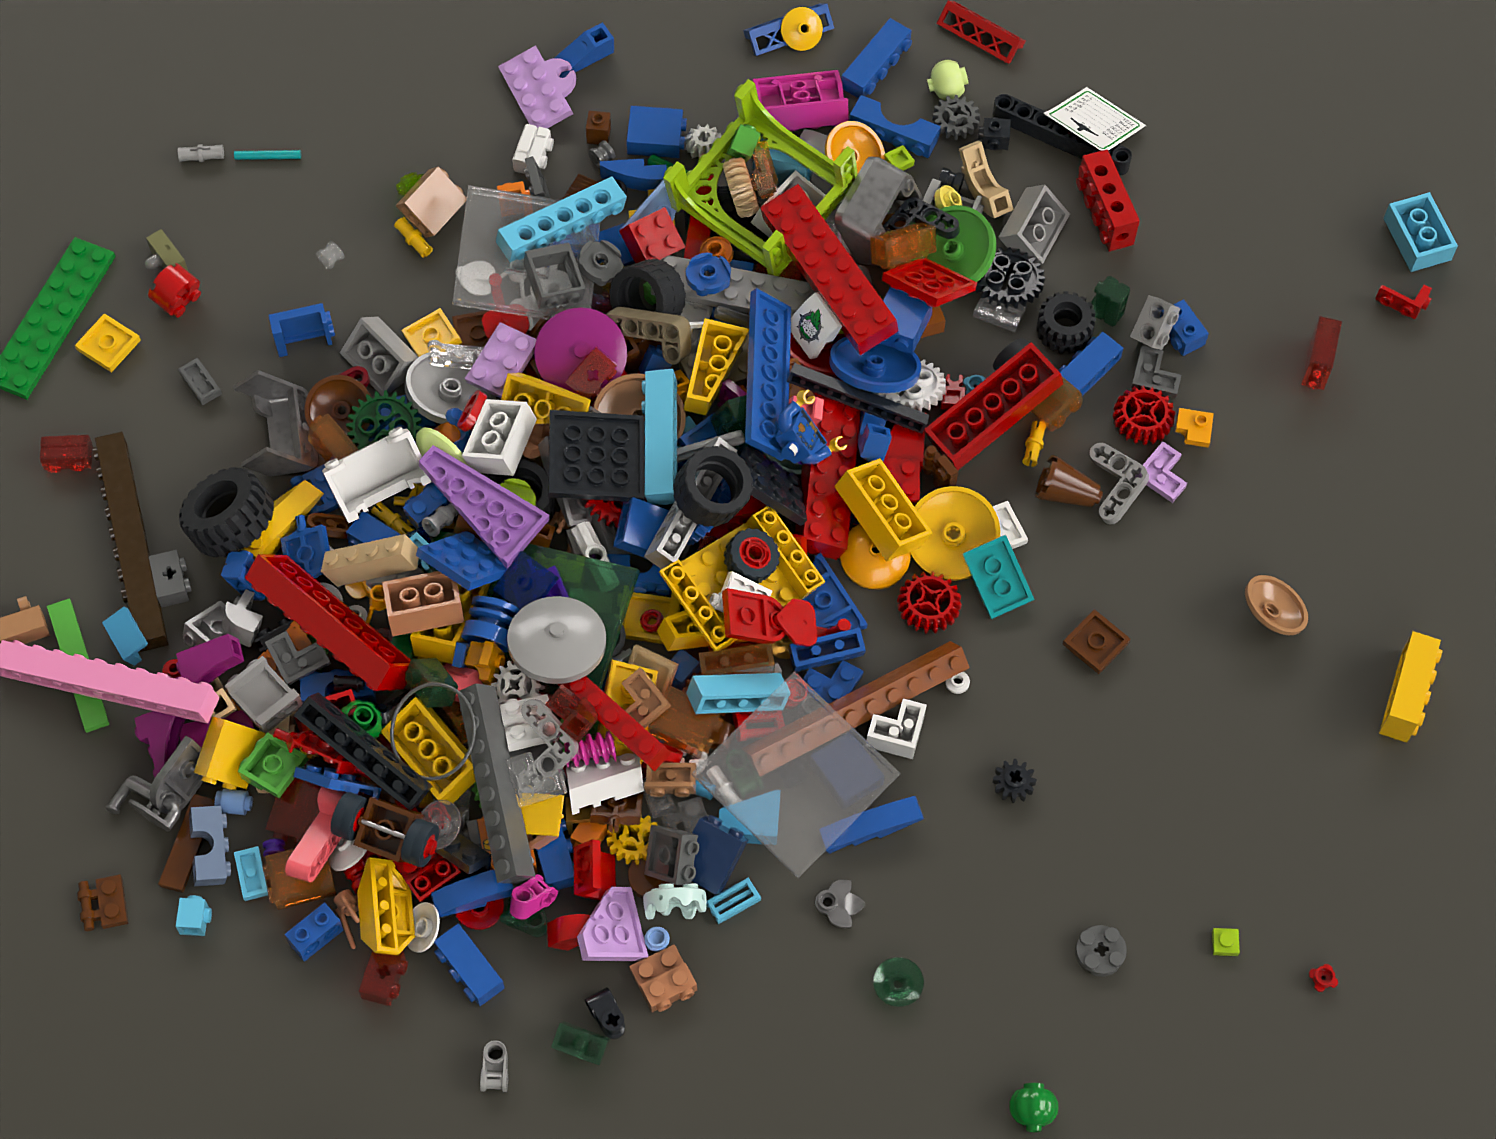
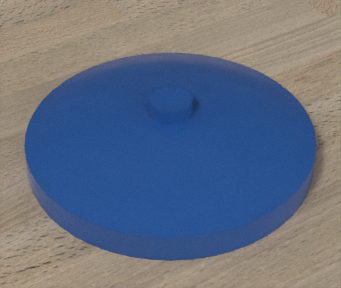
[829,337,921,393]

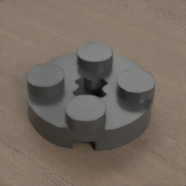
[577,240,623,286]
[1075,925,1127,977]

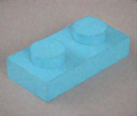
[234,846,269,901]

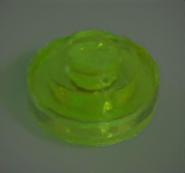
[396,172,424,195]

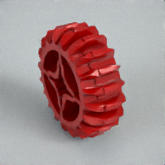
[1112,385,1175,446]
[897,571,962,634]

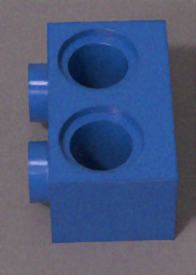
[285,902,344,962]

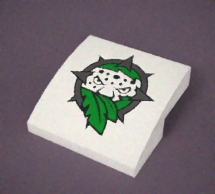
[791,292,842,359]

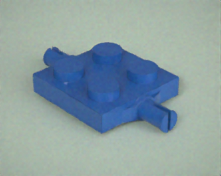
[280,515,330,579]

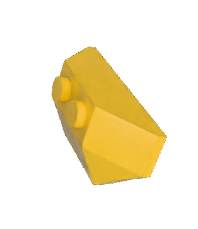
[357,857,415,955]

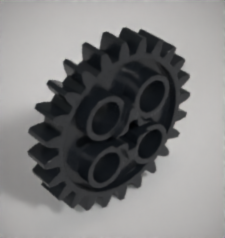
[975,247,1045,309]

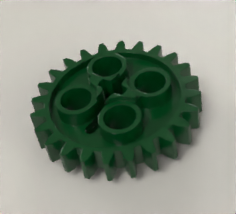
[346,390,422,451]

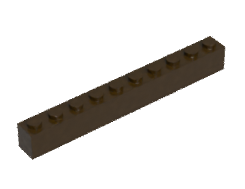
[93,431,169,652]

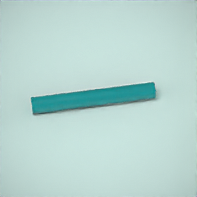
[234,150,301,160]

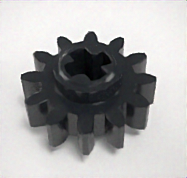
[992,759,1037,803]

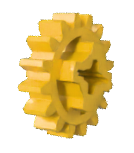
[607,815,657,865]

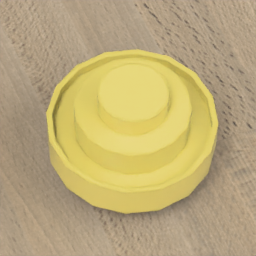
[934,185,962,209]

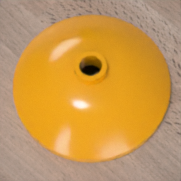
[825,121,885,173]
[840,524,911,589]

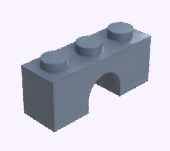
[189,806,231,886]

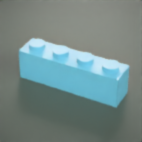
[686,673,790,714]

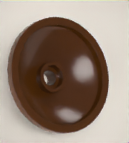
[305,375,371,444]

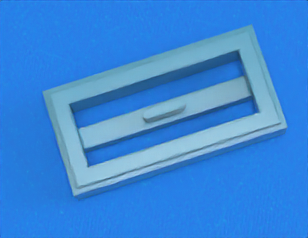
[706,877,761,925]

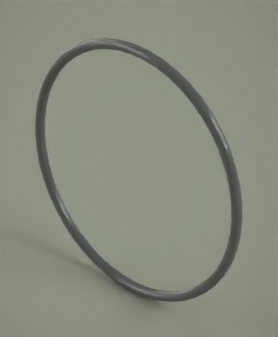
[390,682,476,781]

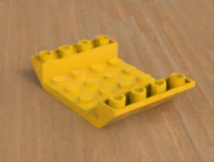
[659,506,825,652]

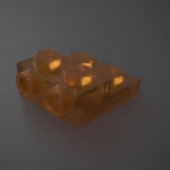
[751,140,779,199]

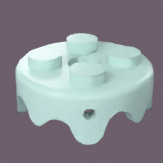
[643,884,707,920]

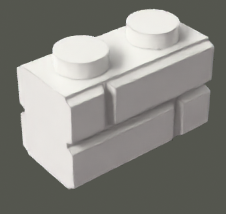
[512,124,554,174]

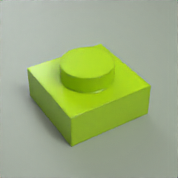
[884,145,915,171]
[1212,928,1240,956]

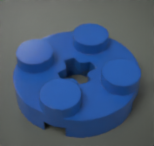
[686,253,731,296]

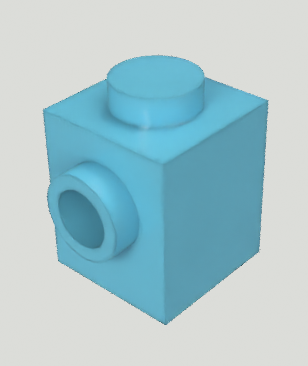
[176,895,212,936]

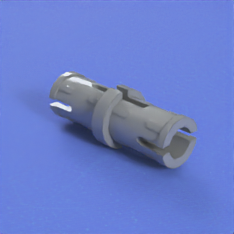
[178,144,224,162]

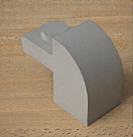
[222,589,263,647]

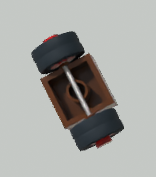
[330,792,439,867]

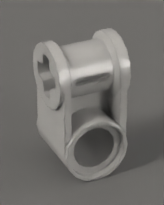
[480,1040,508,1092]

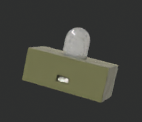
[145,229,188,271]

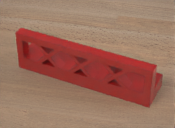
[936,0,1026,64]

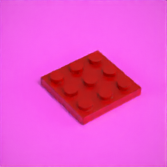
[882,257,977,307]

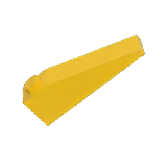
[501,373,591,424]
[241,480,324,559]

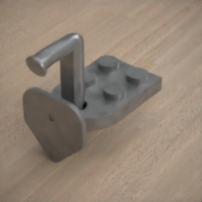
[106,736,204,831]

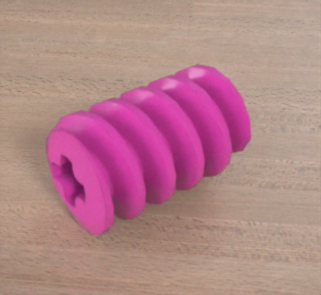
[564,731,617,768]

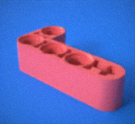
[285,787,347,882]

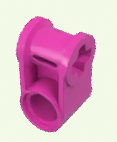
[510,874,558,919]

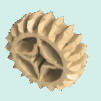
[723,157,760,218]

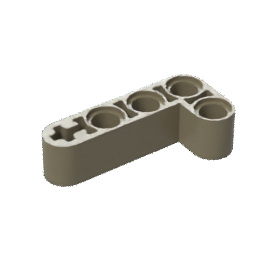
[605,307,691,365]

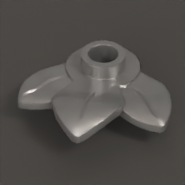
[815,880,865,928]

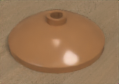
[1245,575,1308,635]

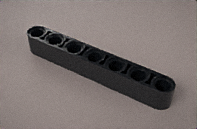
[992,94,1132,175]

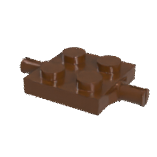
[590,792,643,833]

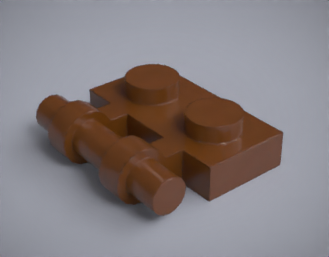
[922,445,958,489]
[77,874,129,931]

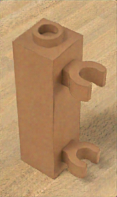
[0,596,50,644]

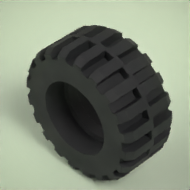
[179,467,274,557]

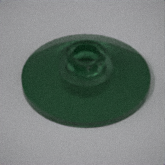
[873,957,924,1007]

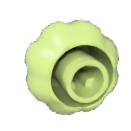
[927,60,969,100]

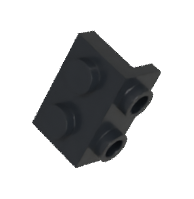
[435,832,491,874]

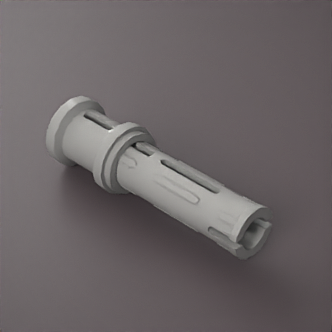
[422,503,459,537]

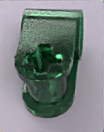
[499,897,548,937]

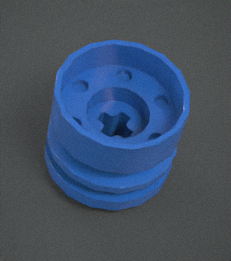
[461,596,520,652]

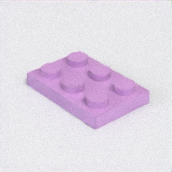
[465,323,537,398]

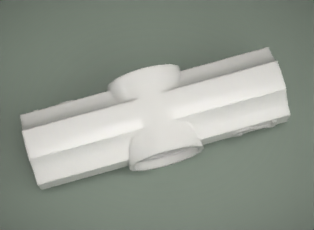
[571,521,620,594]

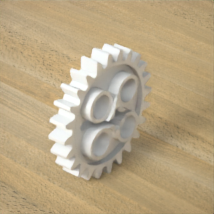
[873,360,946,412]

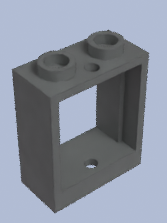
[523,243,586,309]

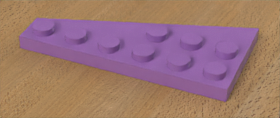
[419,445,549,568]

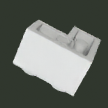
[866,699,927,759]

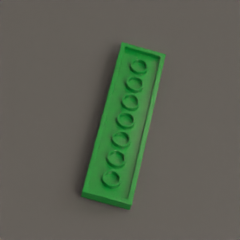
[0,237,116,400]

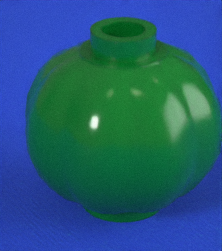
[341,700,383,739]
[1009,1083,1059,1132]

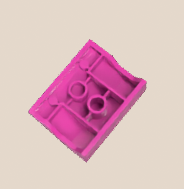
[753,70,849,131]

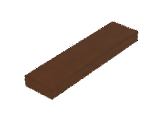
[158,794,215,893]

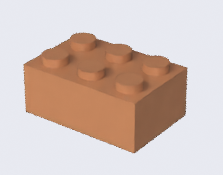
[382,571,464,636]

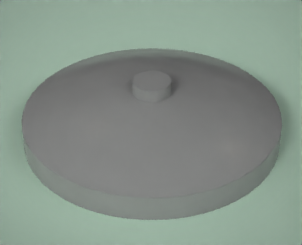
[405,350,496,424]
[507,596,606,684]

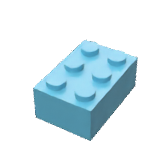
[1383,192,1458,272]

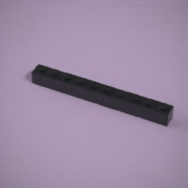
[787,363,929,434]

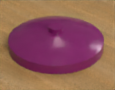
[535,308,627,399]

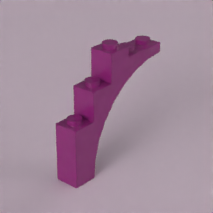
[134,634,244,778]

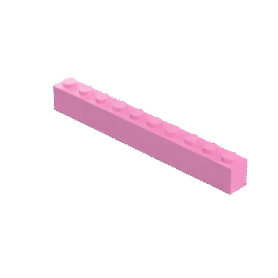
[0,640,219,723]

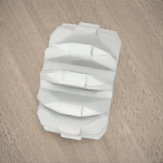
[686,124,721,159]

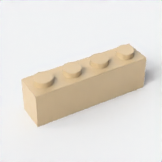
[321,534,419,587]

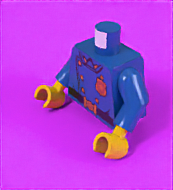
[775,390,847,464]

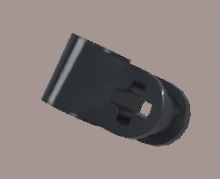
[585,987,625,1039]

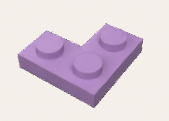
[1135,442,1187,503]

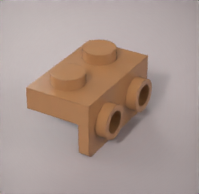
[644,763,697,797]

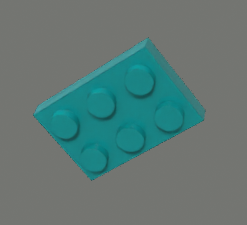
[962,535,1035,619]

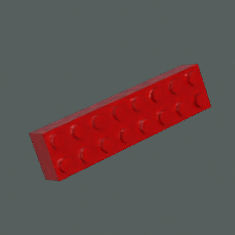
[760,184,899,355]
[795,376,861,560]
[245,554,418,691]

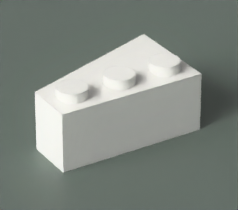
[565,753,644,815]

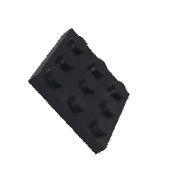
[740,446,807,526]

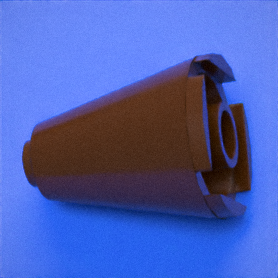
[1035,455,1103,507]

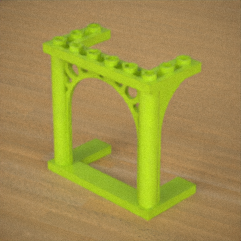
[663,79,858,276]

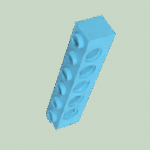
[496,177,627,262]

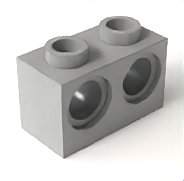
[1130,295,1181,350]

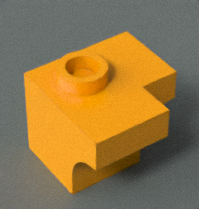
[1175,408,1214,448]
[464,641,505,685]

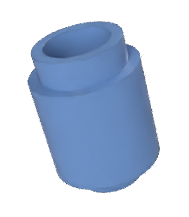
[214,789,253,815]

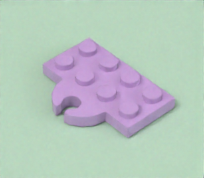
[498,45,577,128]

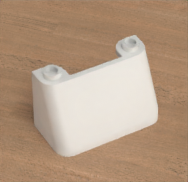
[322,427,432,523]

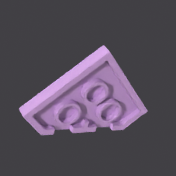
[577,887,648,961]

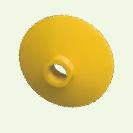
[781,7,823,51]

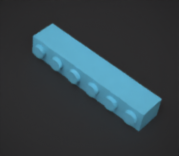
[641,369,677,505]

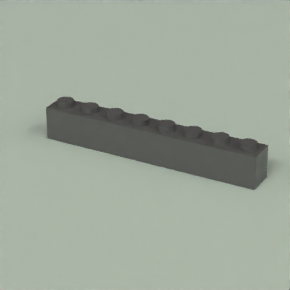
[458,684,535,884]

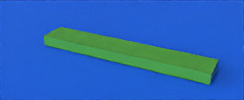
[47,598,110,733]

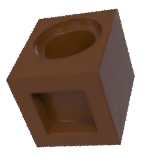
[586,110,611,145]

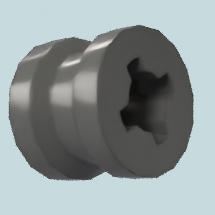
[588,141,616,168]

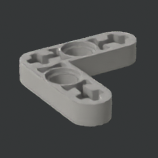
[1090,443,1149,524]
[519,699,579,793]

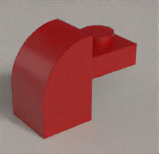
[547,914,590,951]

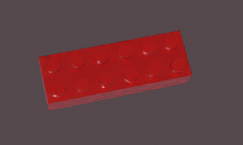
[924,342,1064,470]

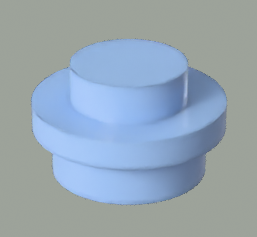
[644,927,670,952]

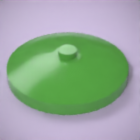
[909,205,996,282]

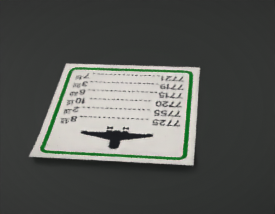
[1044,87,1146,151]

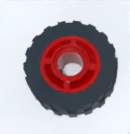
[724,528,780,584]

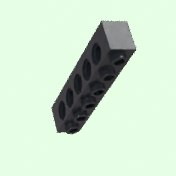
[294,692,433,811]

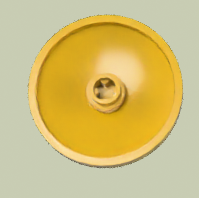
[910,486,1001,581]

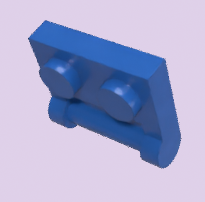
[290,464,339,515]

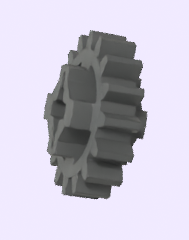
[932,95,980,140]

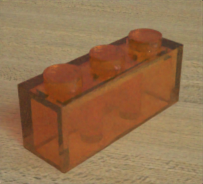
[870,222,937,269]
[699,643,775,675]

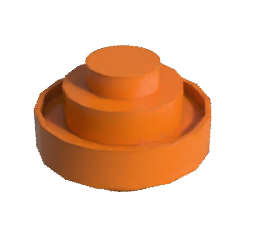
[700,236,733,263]

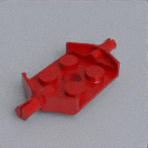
[273,728,372,780]

